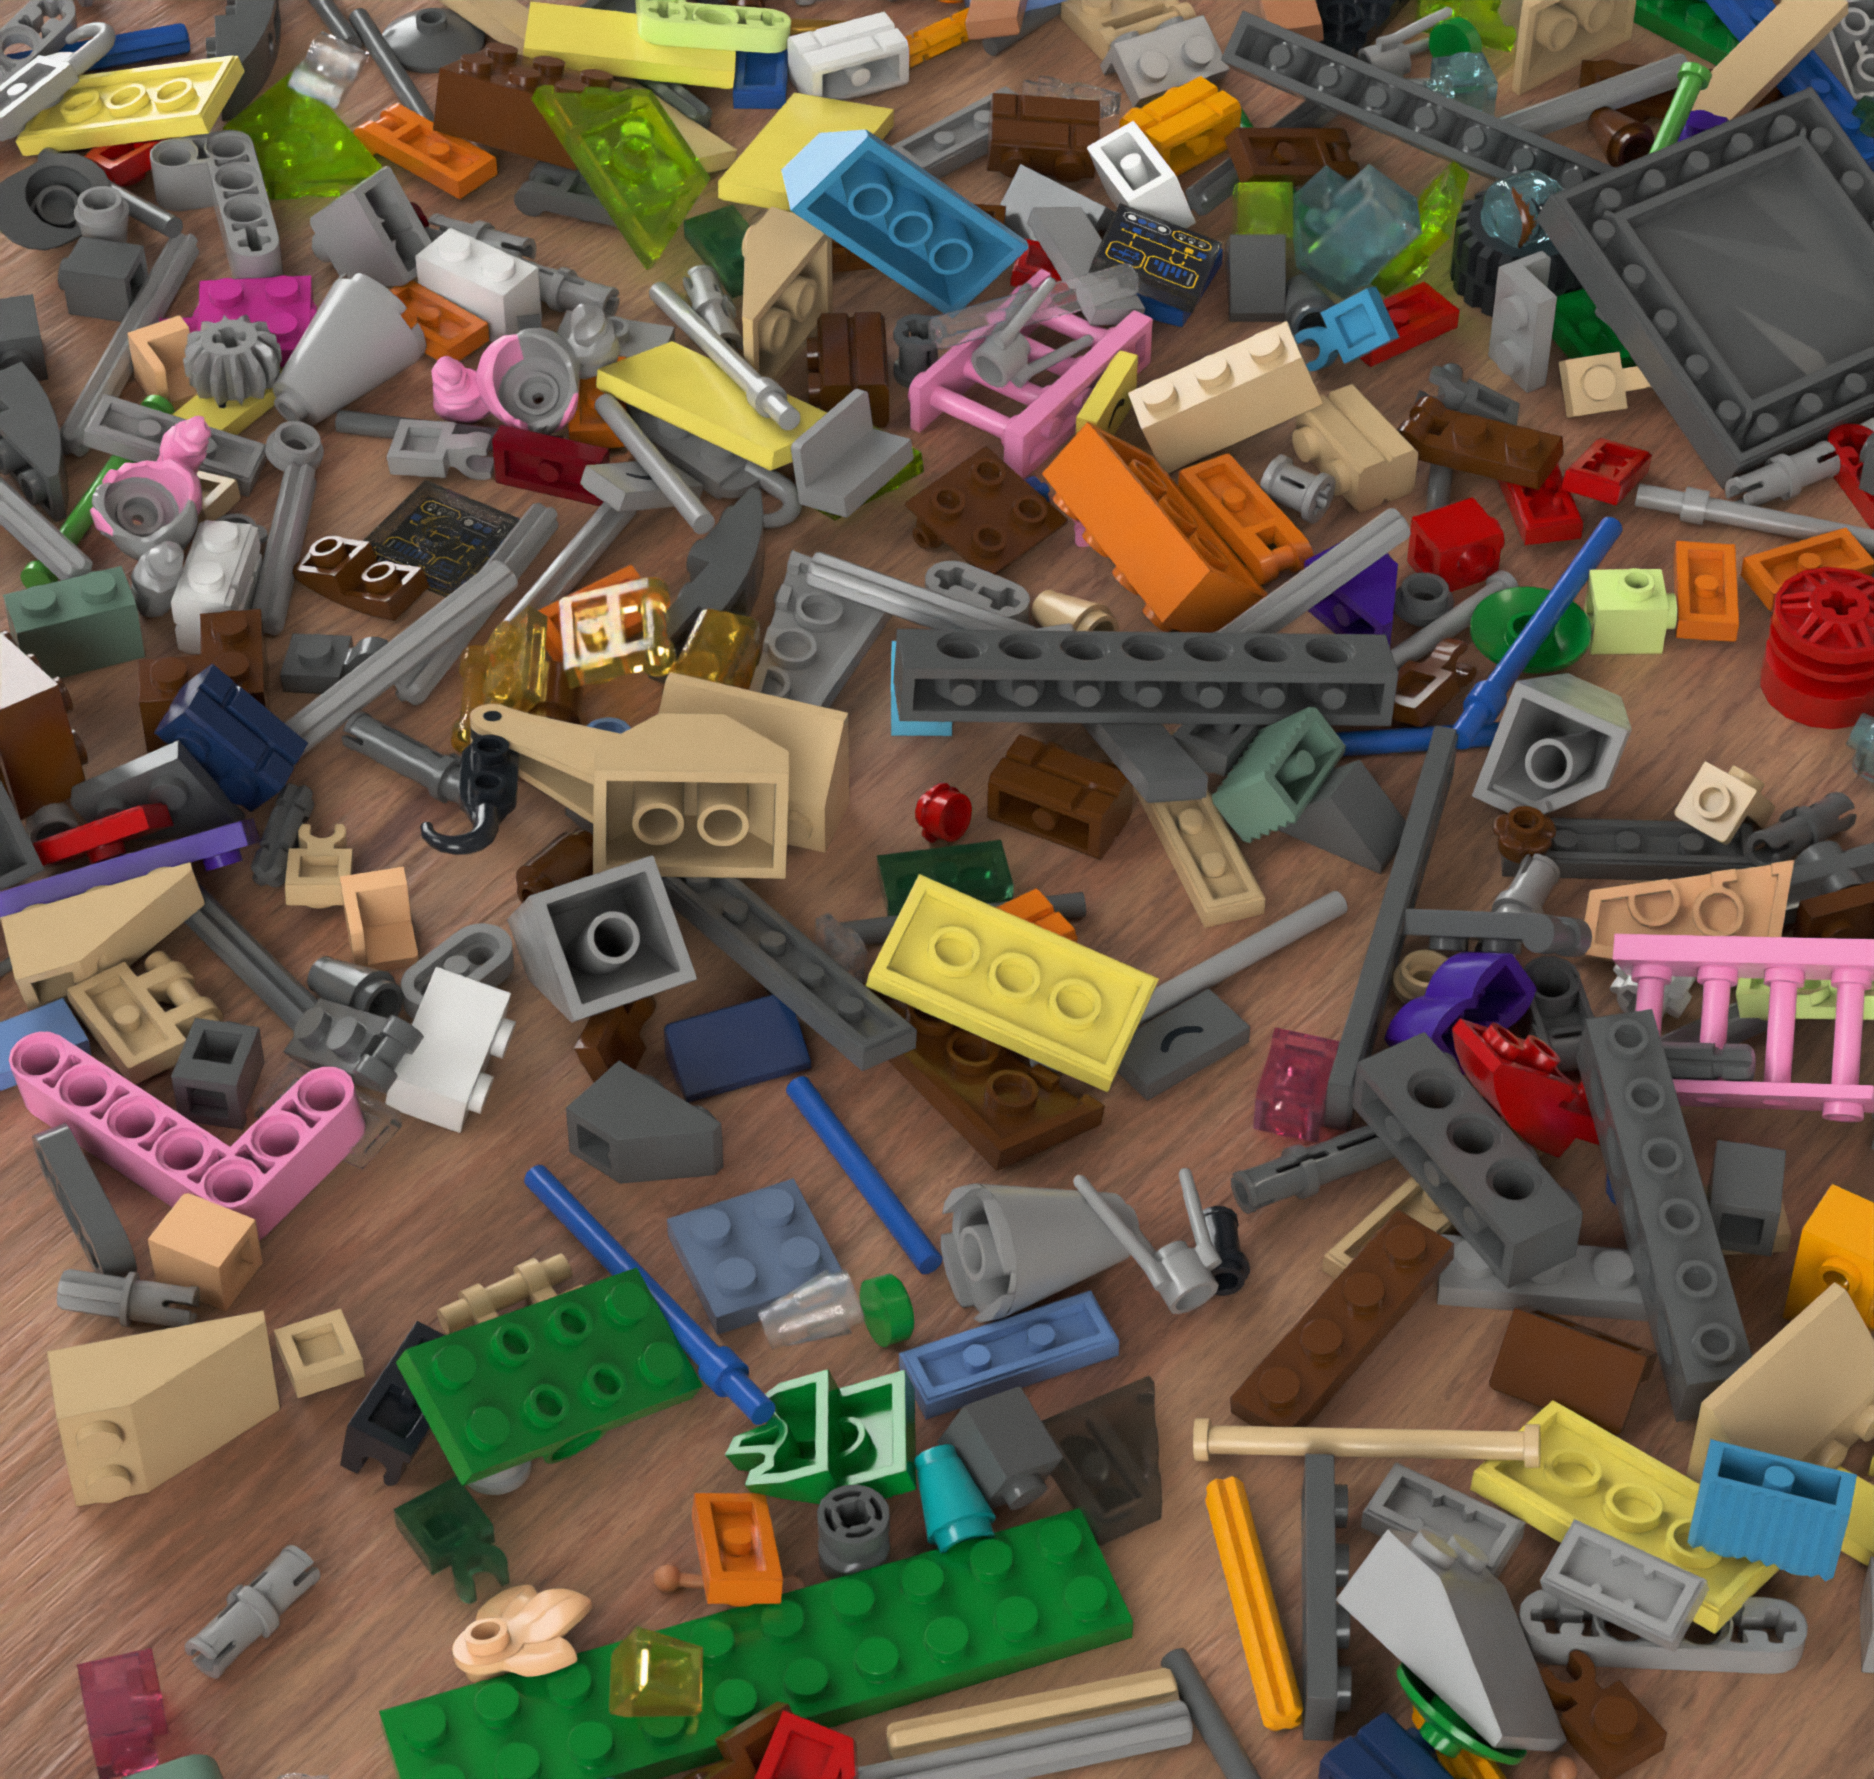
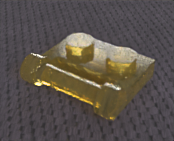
[559,577,677,688]
[451,605,548,754]

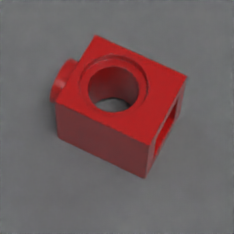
[1407,497,1505,592]

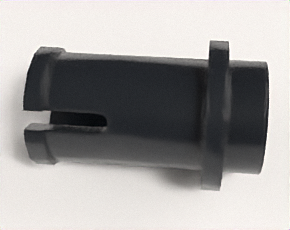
[1203,1206,1250,1296]

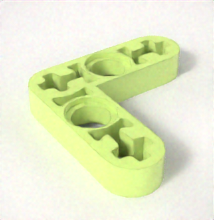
[635,0,792,53]

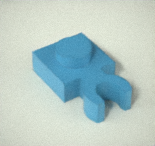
[1295,286,1400,371]

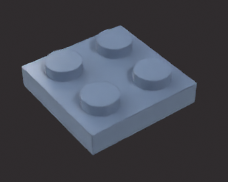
[667,1178,845,1335]

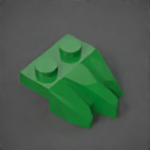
[725,1369,916,1504]

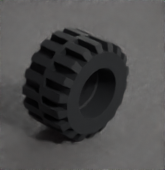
[1450,184,1584,317]

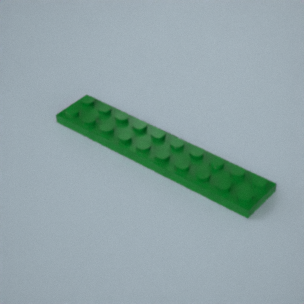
[379,1508,1133,1779]

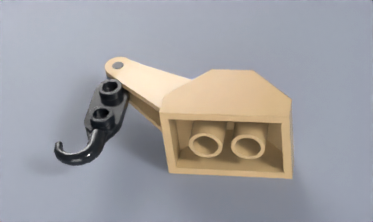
[420,704,789,879]

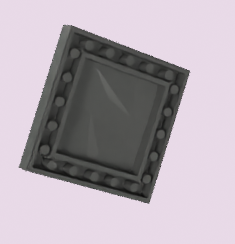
[1536,86,1874,489]

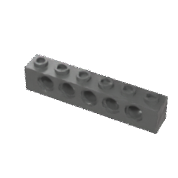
[1576,1009,1752,1422]

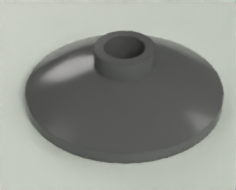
[382,8,485,74]

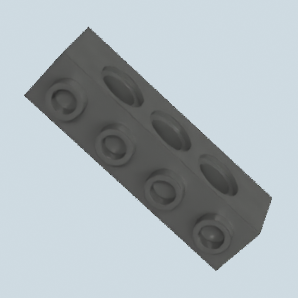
[1352,1032,1583,1289]

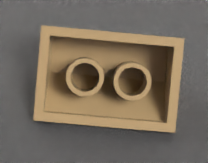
[1128,321,1323,474]
[658,672,850,853]
[1686,1282,1874,1484]

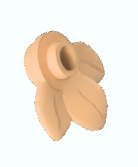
[452,1585,593,1683]

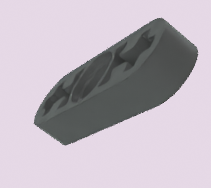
[32,1123,137,1277]

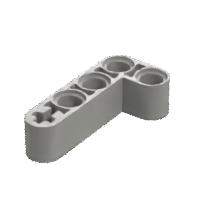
[150,130,284,279]

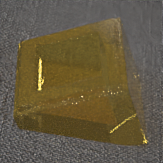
[609,1626,703,1717]

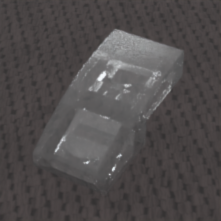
[287,31,370,109]

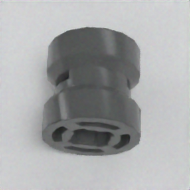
[817,1484,890,1580]

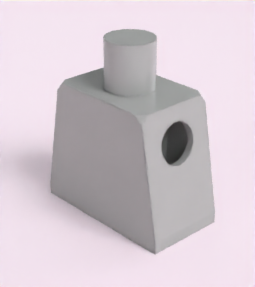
[310,166,432,286]

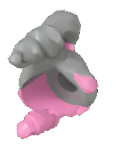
[431,304,621,435]
[90,415,212,618]

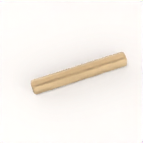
[886,1668,1179,1760]

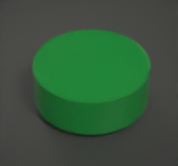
[1429,17,1482,73]
[860,1273,914,1347]

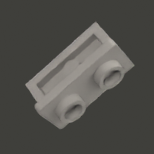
[1100,15,1230,108]
[1488,251,1557,393]

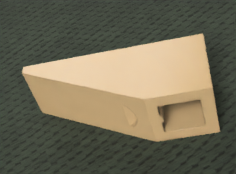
[0,862,205,1011]

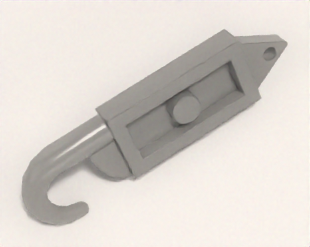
[0,22,116,142]
[626,403,802,529]

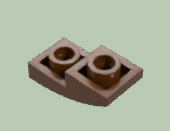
[292,536,430,621]

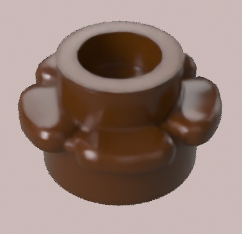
[1493,806,1556,864]

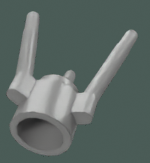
[1358,7,1479,90]
[971,277,1094,388]
[1073,1168,1222,1314]

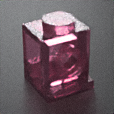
[1253,1027,1340,1143]
[77,1648,169,1779]

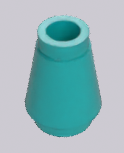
[914,1444,996,1554]

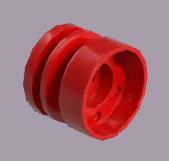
[1760,567,1874,730]

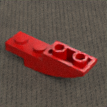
[1452,1018,1600,1158]

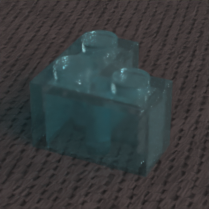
[1289,164,1422,300]

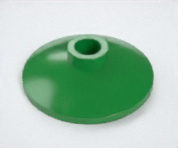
[1470,586,1592,674]
[1396,1662,1527,1765]

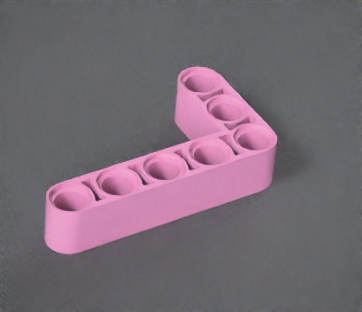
[9,1032,366,1240]

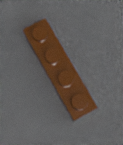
[1230,1209,1454,1427]

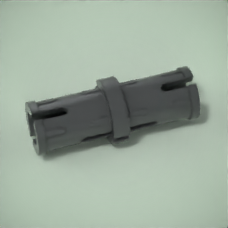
[1746,792,1857,867]

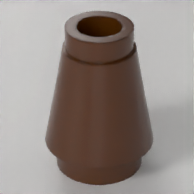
[1587,106,1654,168]

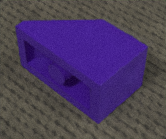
[1304,540,1398,646]

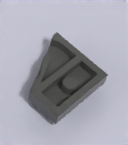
[71,740,245,841]

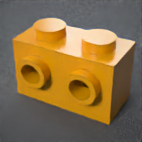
[1783,1184,1874,1334]

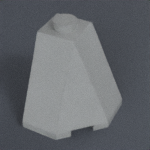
[1472,673,1632,815]

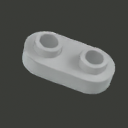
[401,923,514,1019]

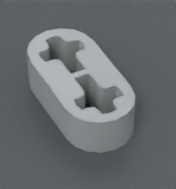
[925,560,1030,624]

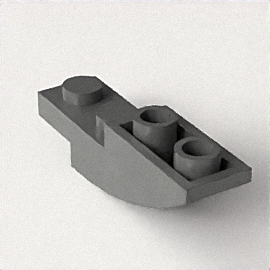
[205,0,281,121]
[0,362,69,522]
[643,487,765,684]

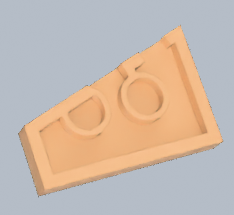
[1582,860,1794,980]

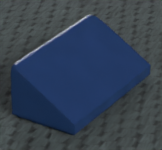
[664,995,811,1103]

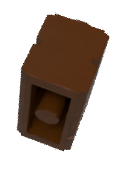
[987,93,1100,182]
[806,312,889,428]
[987,734,1133,860]

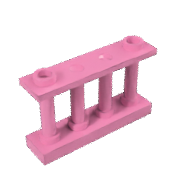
[908,269,1153,479]
[1613,934,1874,1122]

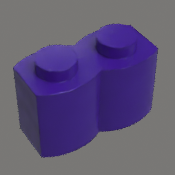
[1384,951,1537,1075]

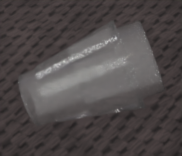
[757,1269,865,1350]

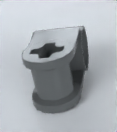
[1516,956,1595,1073]

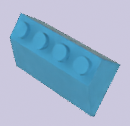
[781,129,1029,319]

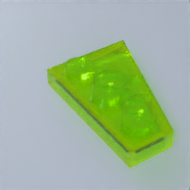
[1369,161,1470,297]

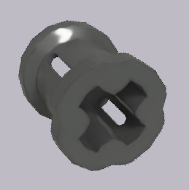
[893,314,944,388]

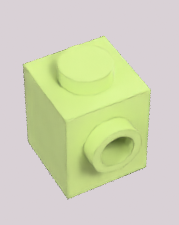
[1584,568,1677,655]

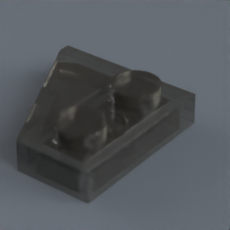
[1042,1376,1163,1546]

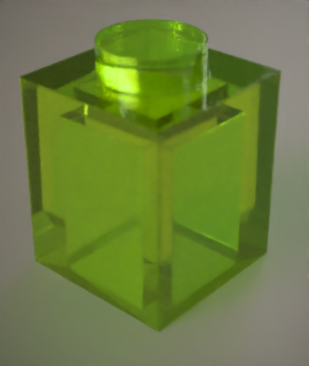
[1232,182,1293,244]

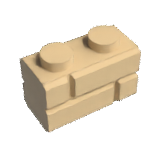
[1292,384,1418,513]

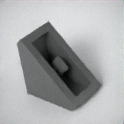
[1224,234,1286,322]
[1278,760,1406,874]

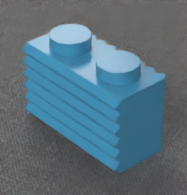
[1687,1439,1857,1581]

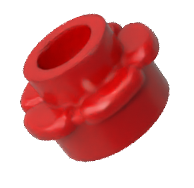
[915,782,972,843]

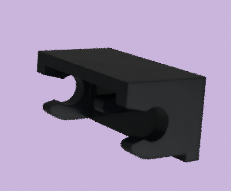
[340,1321,445,1486]

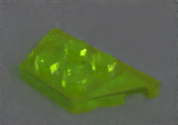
[223,70,383,200]
[531,85,711,270]

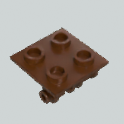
[904,446,1068,575]

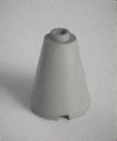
[273,273,427,426]
[941,1183,1140,1323]

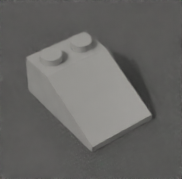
[1336,1529,1567,1752]

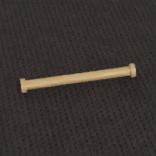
[1193,1418,1541,1468]

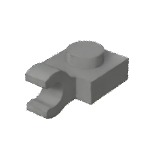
[387,419,494,480]

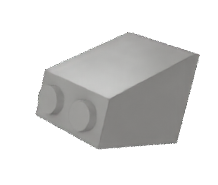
[507,855,697,1023]

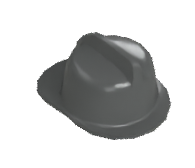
[0,153,112,251]

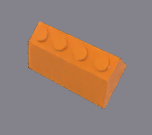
[1042,422,1268,633]

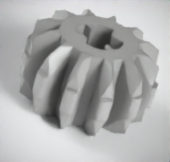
[183,315,282,406]

